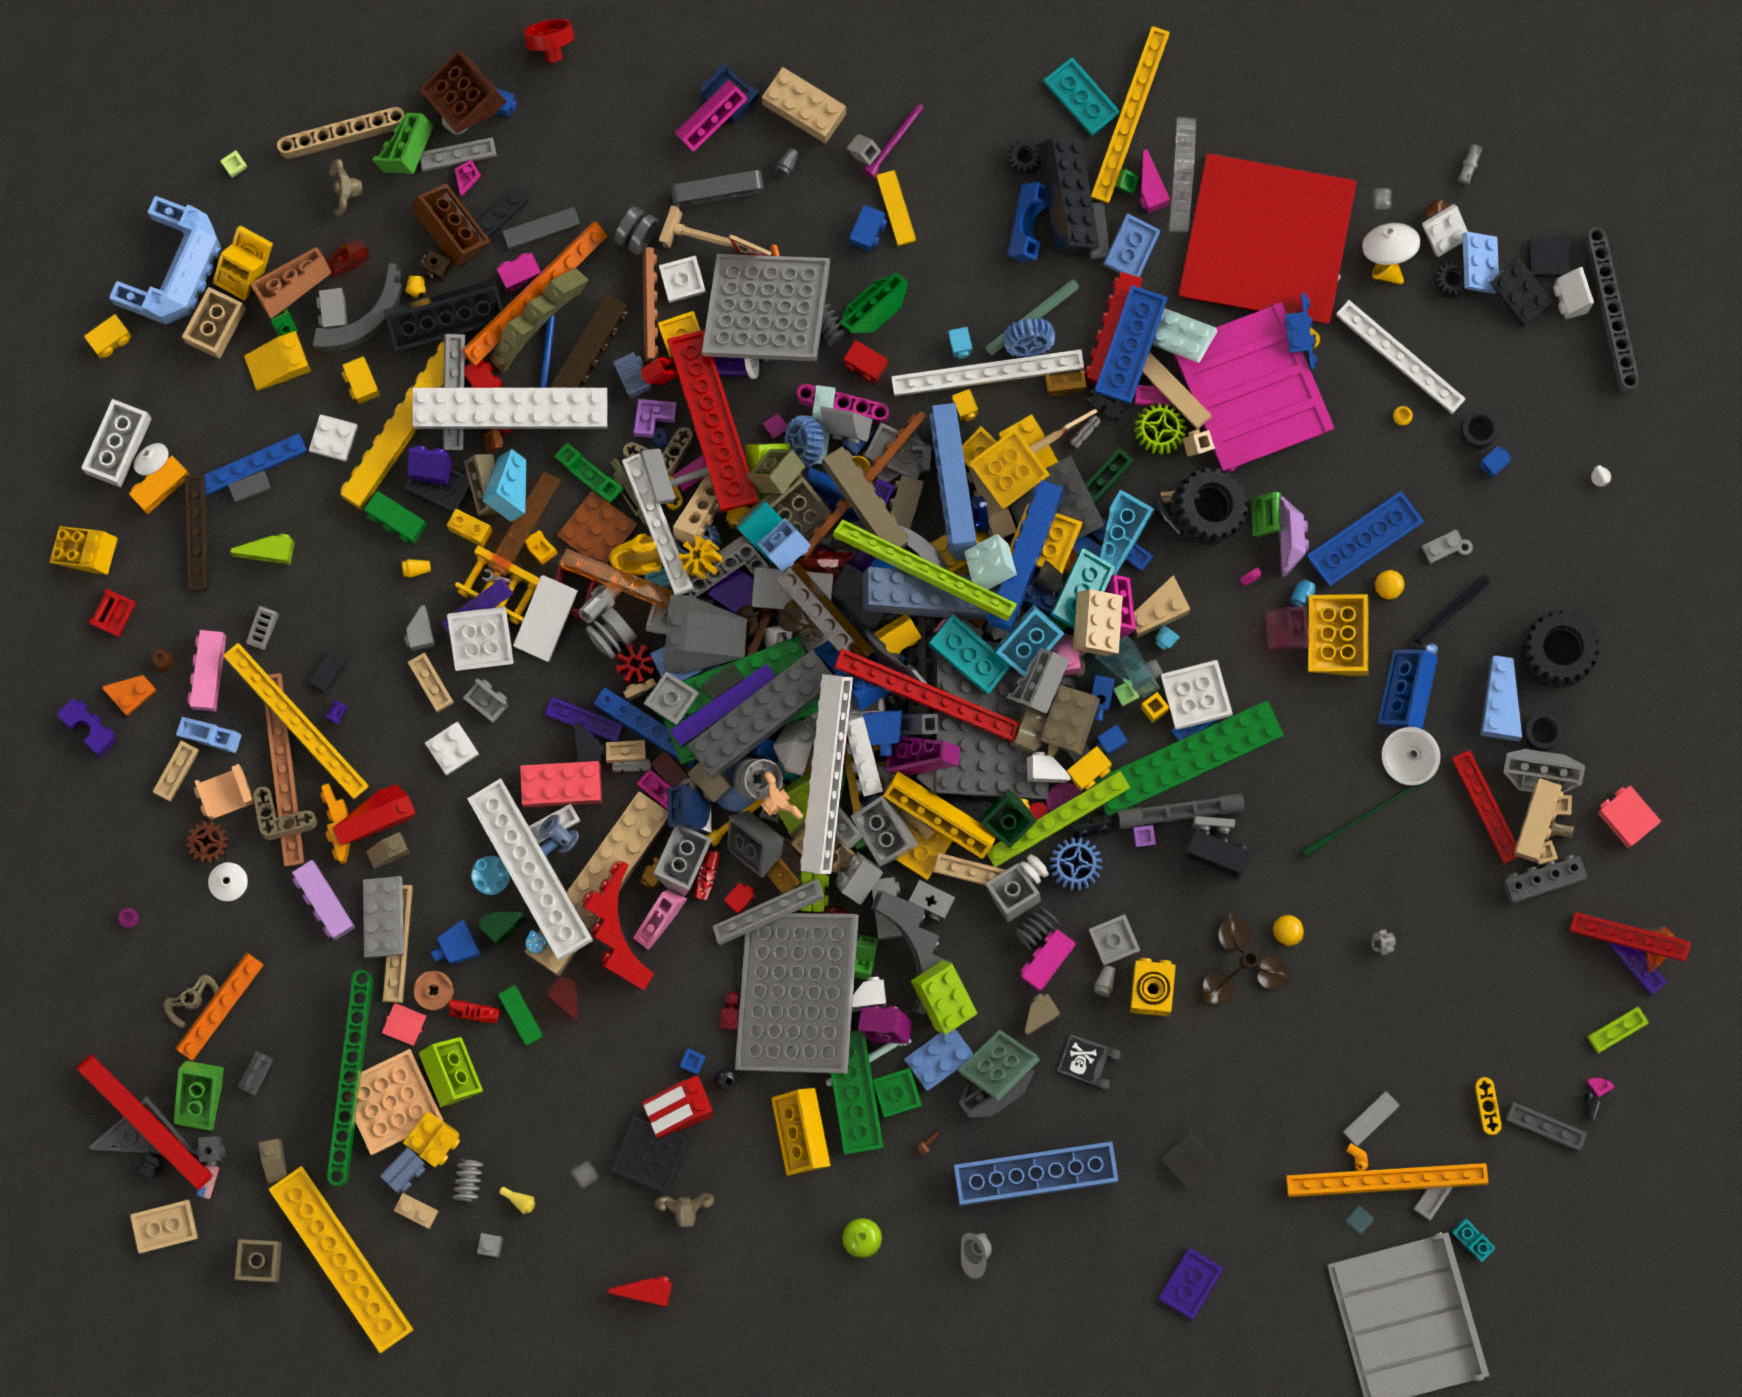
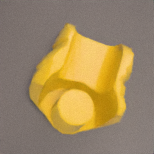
[405,276,426,298]

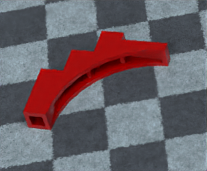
[581,860,654,990]

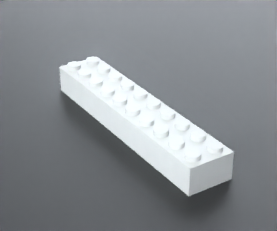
[413,388,607,429]

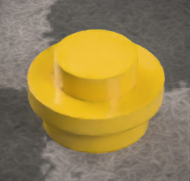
[1393,406,1413,426]

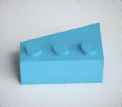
[482,449,526,522]

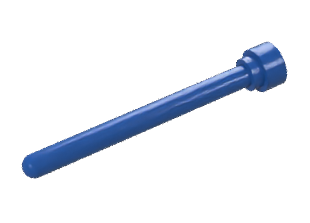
[540,315,555,388]

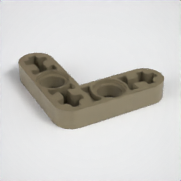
[623,427,693,476]
[253,786,317,840]

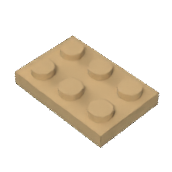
[130,1200,198,1254]

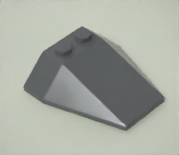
[665,595,747,673]

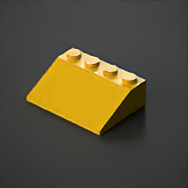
[1308,594,1368,676]

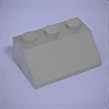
[851,796,919,867]
[653,825,712,896]

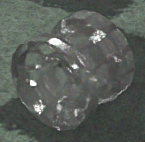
[1373,189,1392,209]

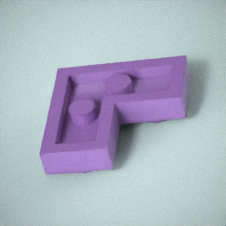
[634,399,677,438]

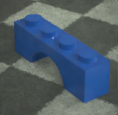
[1008,182,1048,262]

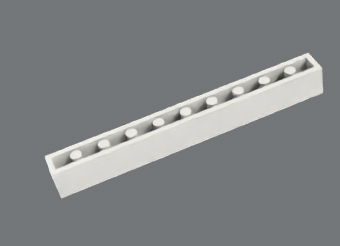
[801,674,853,874]

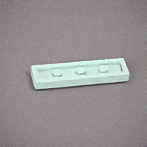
[812,385,836,464]

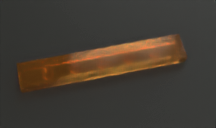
[488,472,561,576]
[559,549,674,609]

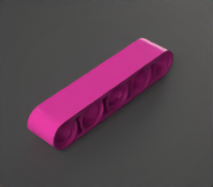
[797,384,889,425]

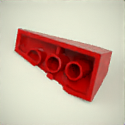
[332,784,416,846]

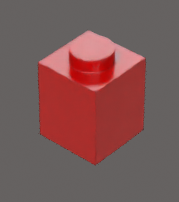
[724,882,755,914]

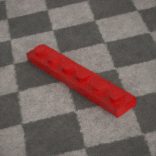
[1451,750,1519,864]
[1570,912,1691,962]

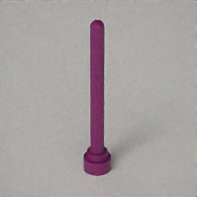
[862,104,923,179]

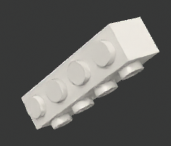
[846,712,883,796]

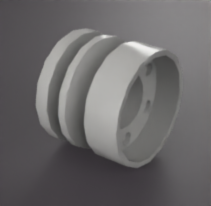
[586,607,637,659]
[732,758,783,800]

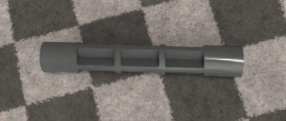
[1118,793,1245,829]

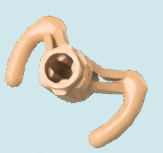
[761,772,803,820]

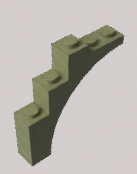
[489,268,589,373]

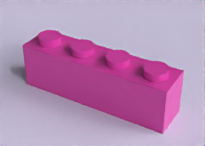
[675,80,748,152]

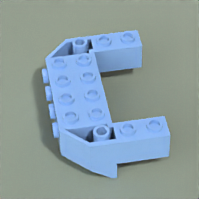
[109,196,222,325]

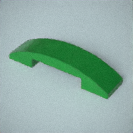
[554,443,623,503]

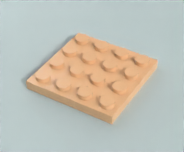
[338,1049,444,1155]

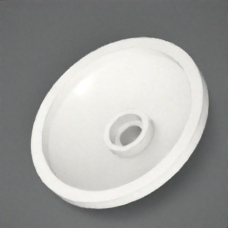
[1362,223,1420,265]
[1382,727,1440,785]

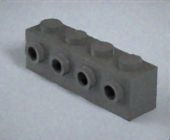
[1503,855,1588,905]

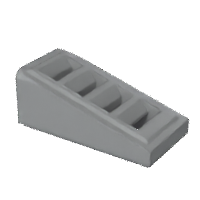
[246,606,279,650]

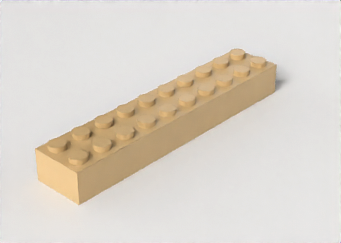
[525,792,668,977]

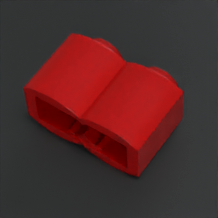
[640,357,678,385]

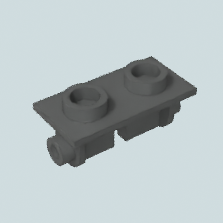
[238,1051,274,1095]

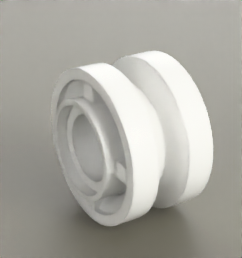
[1019,854,1049,885]

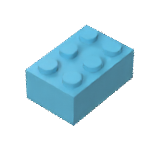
[995,605,1064,677]

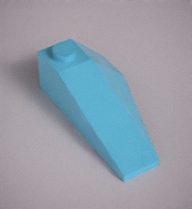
[1100,490,1155,575]

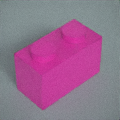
[497,253,541,294]

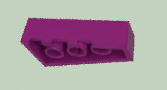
[887,736,960,777]

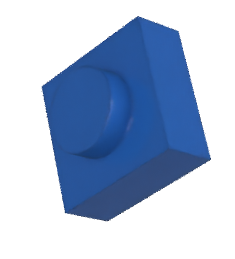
[680,1048,706,1075]

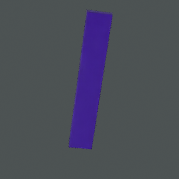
[670,664,776,747]

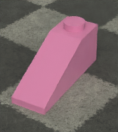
[633,889,687,950]

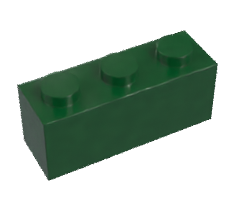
[1085,448,1134,506]

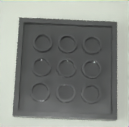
[1009,456,1105,540]

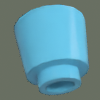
[1155,625,1180,650]

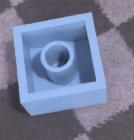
[757,518,811,572]

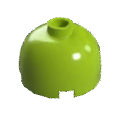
[842,1218,882,1258]

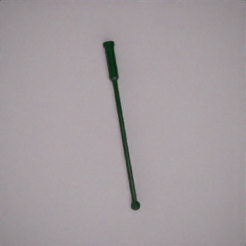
[1301,783,1424,858]

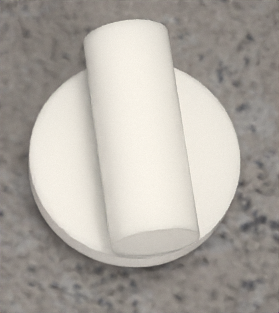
[1591,465,1611,487]

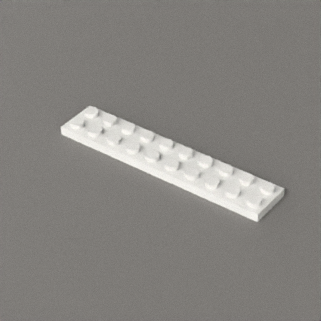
[467,778,593,961]

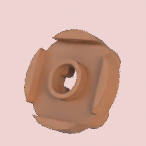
[414,971,454,1011]

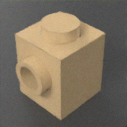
[1182,429,1215,457]

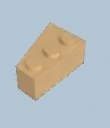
[1133,575,1190,638]

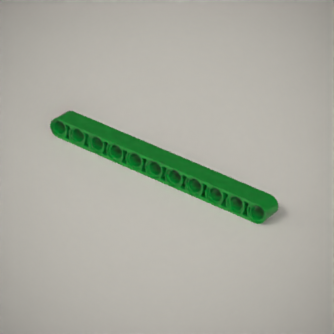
[327,969,373,1187]

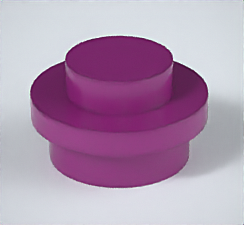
[119,908,139,928]

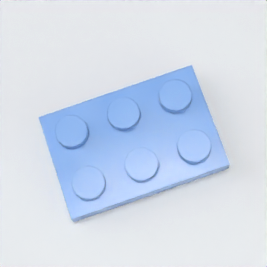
[1462,232,1499,294]

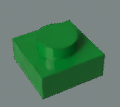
[1115,169,1139,194]

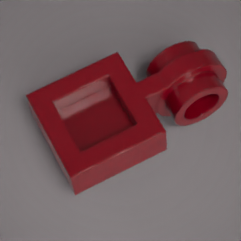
[720,991,740,1030]

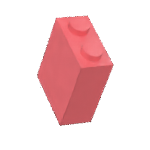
[1598,785,1661,849]

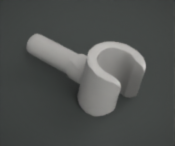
[482,569,510,584]

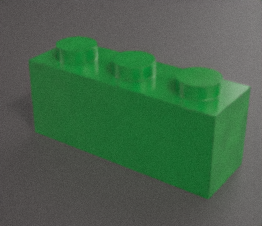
[364,491,427,544]

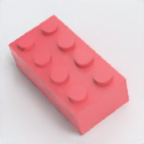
[520,761,602,808]

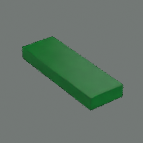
[498,985,544,1046]

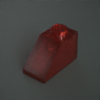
[325,241,371,277]
[546,976,579,1022]

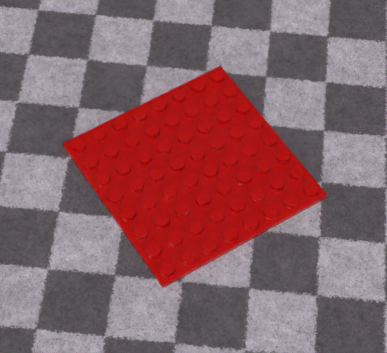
[1179,153,1357,325]

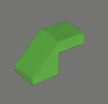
[854,935,878,980]

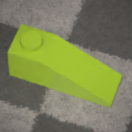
[231,534,294,565]

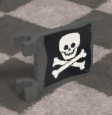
[1057,1034,1121,1090]

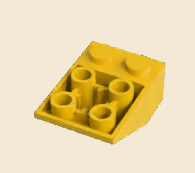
[49,526,118,575]

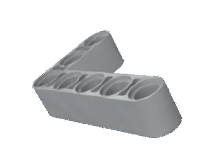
[672,536,771,598]

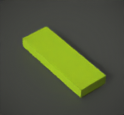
[1587,1006,1649,1054]

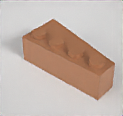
[250,247,331,319]

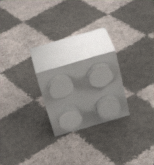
[835,852,883,905]

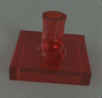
[802,551,853,583]

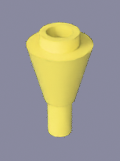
[499,1187,535,1214]

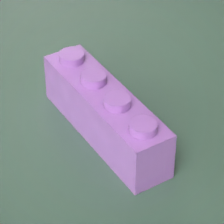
[292,860,355,940]

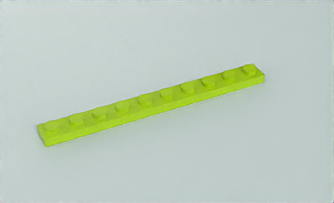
[833,519,1017,621]

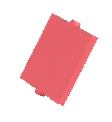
[382,1003,427,1046]

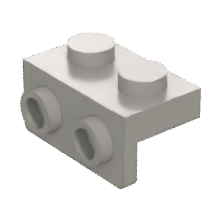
[463,678,508,723]

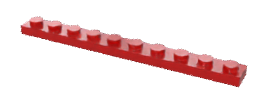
[834,649,1020,742]

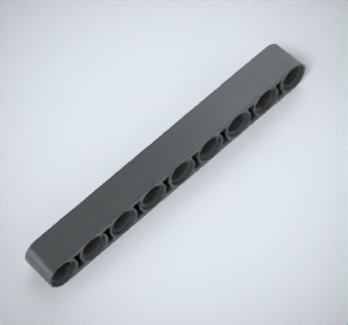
[1586,227,1639,393]

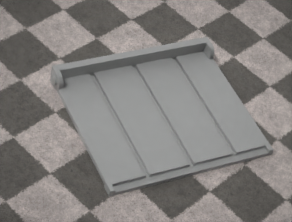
[1327,1232,1489,1397]

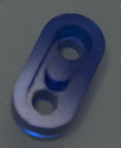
[970,496,989,535]

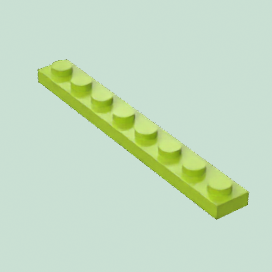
[987,771,1131,867]

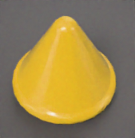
[1372,263,1404,284]

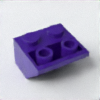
[408,446,452,484]

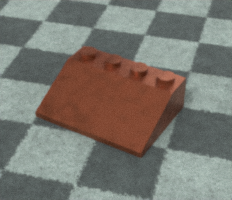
[419,49,507,133]

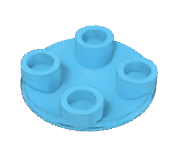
[471,856,511,895]

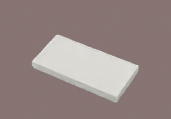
[513,575,578,662]

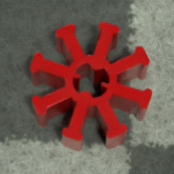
[616,644,655,685]

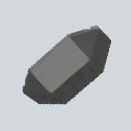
[958,1068,1035,1117]

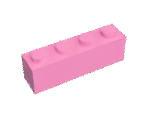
[188,630,226,712]

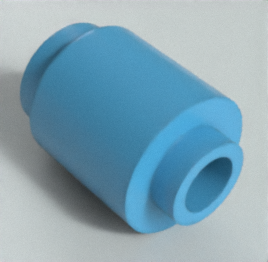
[1290,580,1315,610]

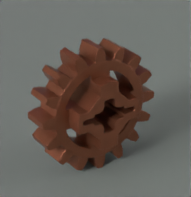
[186,821,229,864]

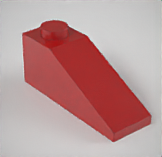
[608,1276,673,1307]

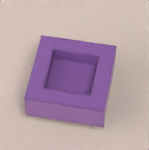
[1133,825,1156,847]

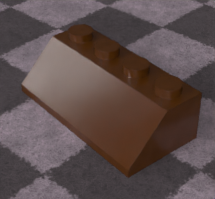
[411,183,491,267]

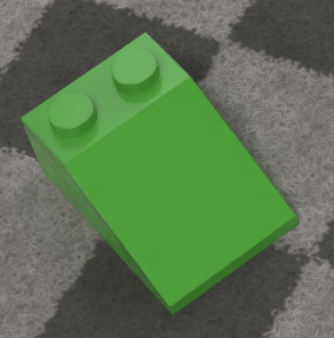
[174,1061,224,1131]

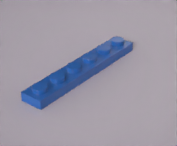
[205,433,308,497]

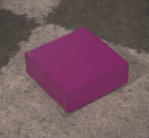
[763,413,788,440]

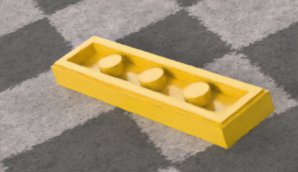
[876,170,916,247]

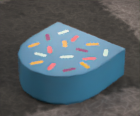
[526,930,548,954]

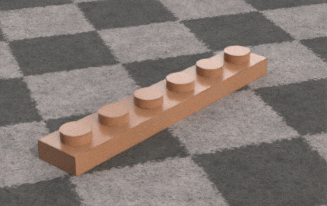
[643,247,658,363]

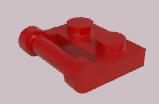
[88,588,137,637]

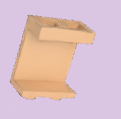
[194,764,255,820]

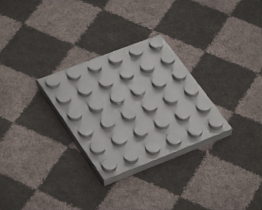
[702,254,830,361]

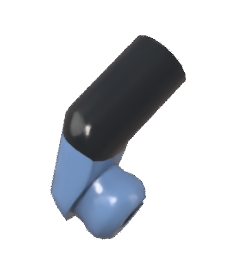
[1408,642,1438,655]

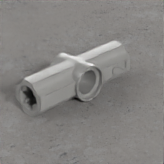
[578,573,627,623]

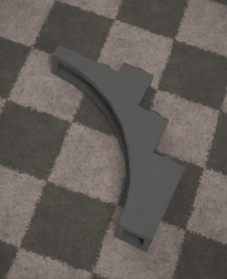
[870,890,953,1015]

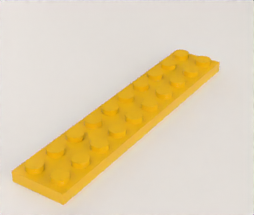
[269,1166,414,1354]

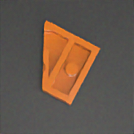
[102,675,157,716]

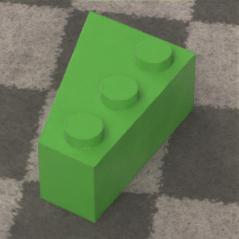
[372,113,434,174]

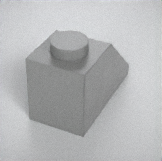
[404,605,435,651]

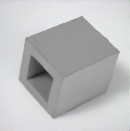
[847,134,881,165]
[477,1233,503,1258]

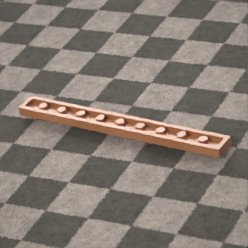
[265,673,305,867]

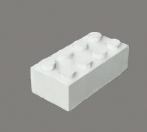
[81,399,152,488]

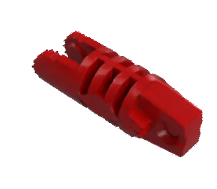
[693,851,720,900]
[449,1000,499,1023]

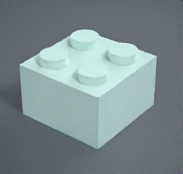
[964,534,1017,590]

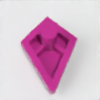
[455,160,481,196]

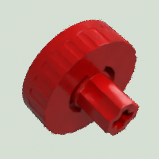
[523,19,575,63]

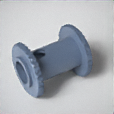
[539,814,579,853]

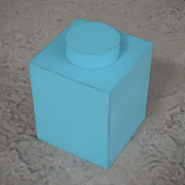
[948,327,972,359]

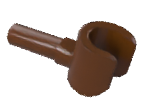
[917,1131,940,1156]

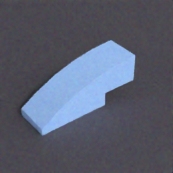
[176,717,242,753]

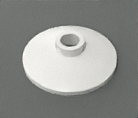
[134,443,168,475]
[208,862,248,901]

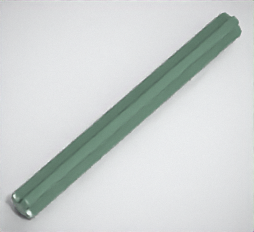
[985,280,1079,356]

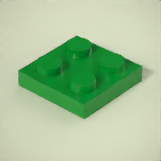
[872,1068,922,1118]

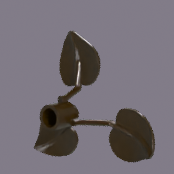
[736,562,810,637]
[1202,913,1293,1005]

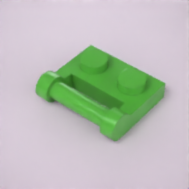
[1251,492,1283,537]

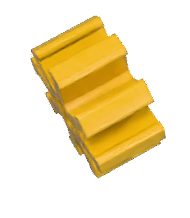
[679,536,722,580]

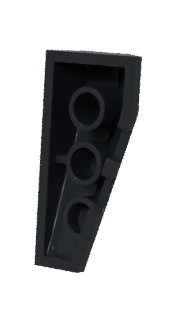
[860,629,927,706]

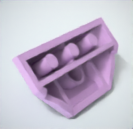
[1279,497,1309,577]

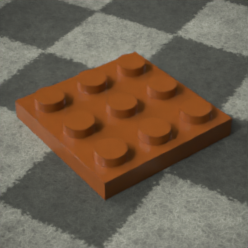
[557,491,638,571]

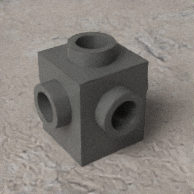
[195,1136,225,1166]

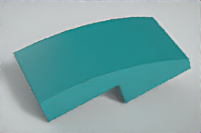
[1451,1218,1496,1262]

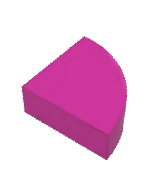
[1240,568,1261,586]
[1586,1078,1614,1098]

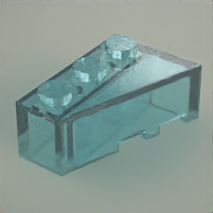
[1094,635,1160,698]

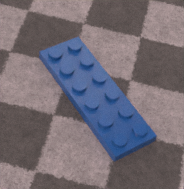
[1095,285,1168,404]
[1307,491,1424,588]

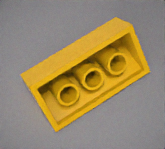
[771,1088,830,1176]

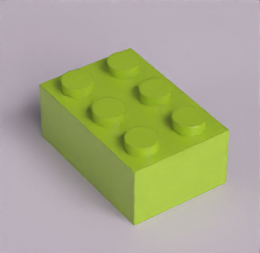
[911,960,978,1034]

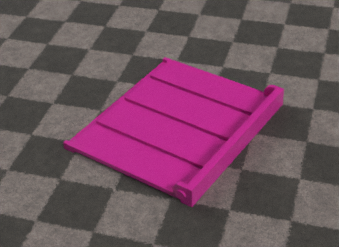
[1173,302,1335,473]

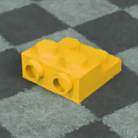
[403,1110,460,1168]

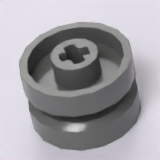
[614,206,659,256]

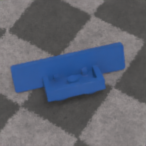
[1284,293,1317,371]

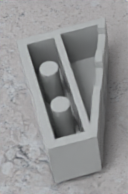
[1006,648,1069,714]

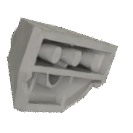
[773,719,817,776]
[1503,749,1585,794]

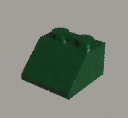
[981,788,1037,848]
[479,912,527,947]

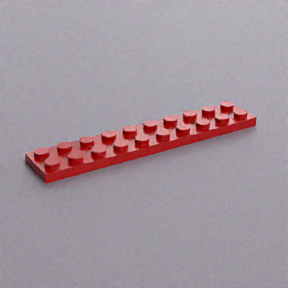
[667,330,759,513]

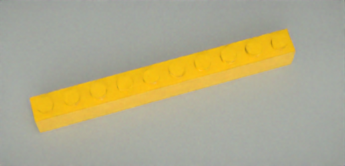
[340,341,467,510]

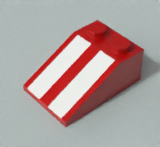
[642,1075,713,1139]

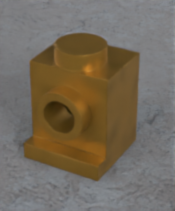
[640,857,661,890]

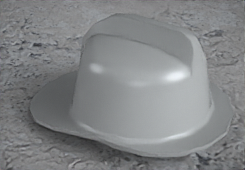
[961,1233,992,1279]

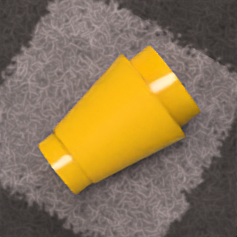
[402,559,431,578]

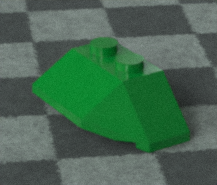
[840,272,908,333]

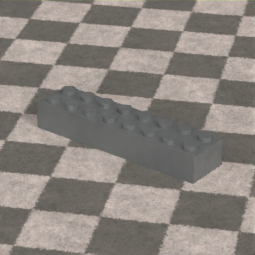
[688,650,832,780]

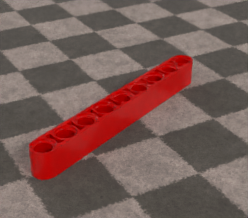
[76,1053,213,1190]

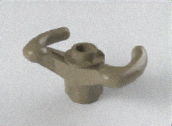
[329,159,362,216]
[163,975,220,1028]
[655,1193,714,1227]

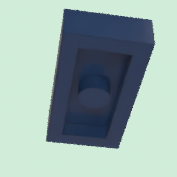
[1022,584,1058,617]

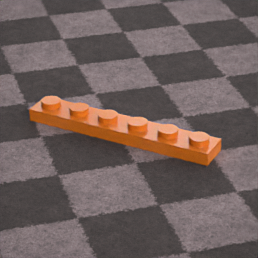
[175,952,263,1061]

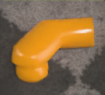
[1346,1143,1368,1171]

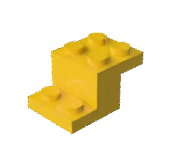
[212,226,273,301]

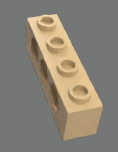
[673,474,720,546]

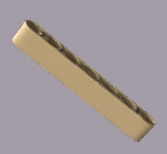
[277,107,405,159]

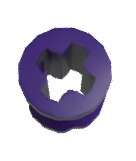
[324,699,349,725]

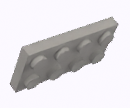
[363,876,404,958]

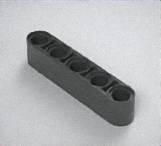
[670,170,764,207]

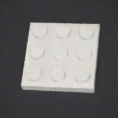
[447,607,514,671]
[1161,660,1233,730]

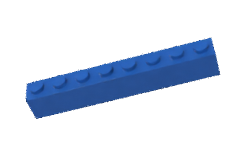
[986,480,1063,632]

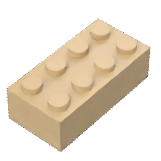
[762,67,846,144]

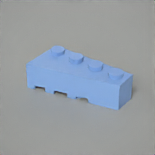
[1480,655,1522,742]

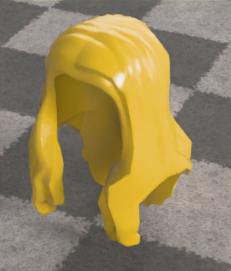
[609,534,662,576]

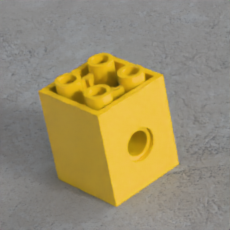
[1130,958,1176,1017]

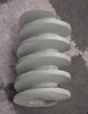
[452,1159,483,1202]

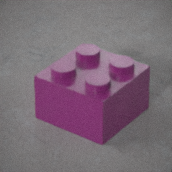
[858,1005,912,1044]

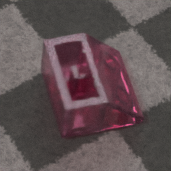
[1266,606,1309,651]

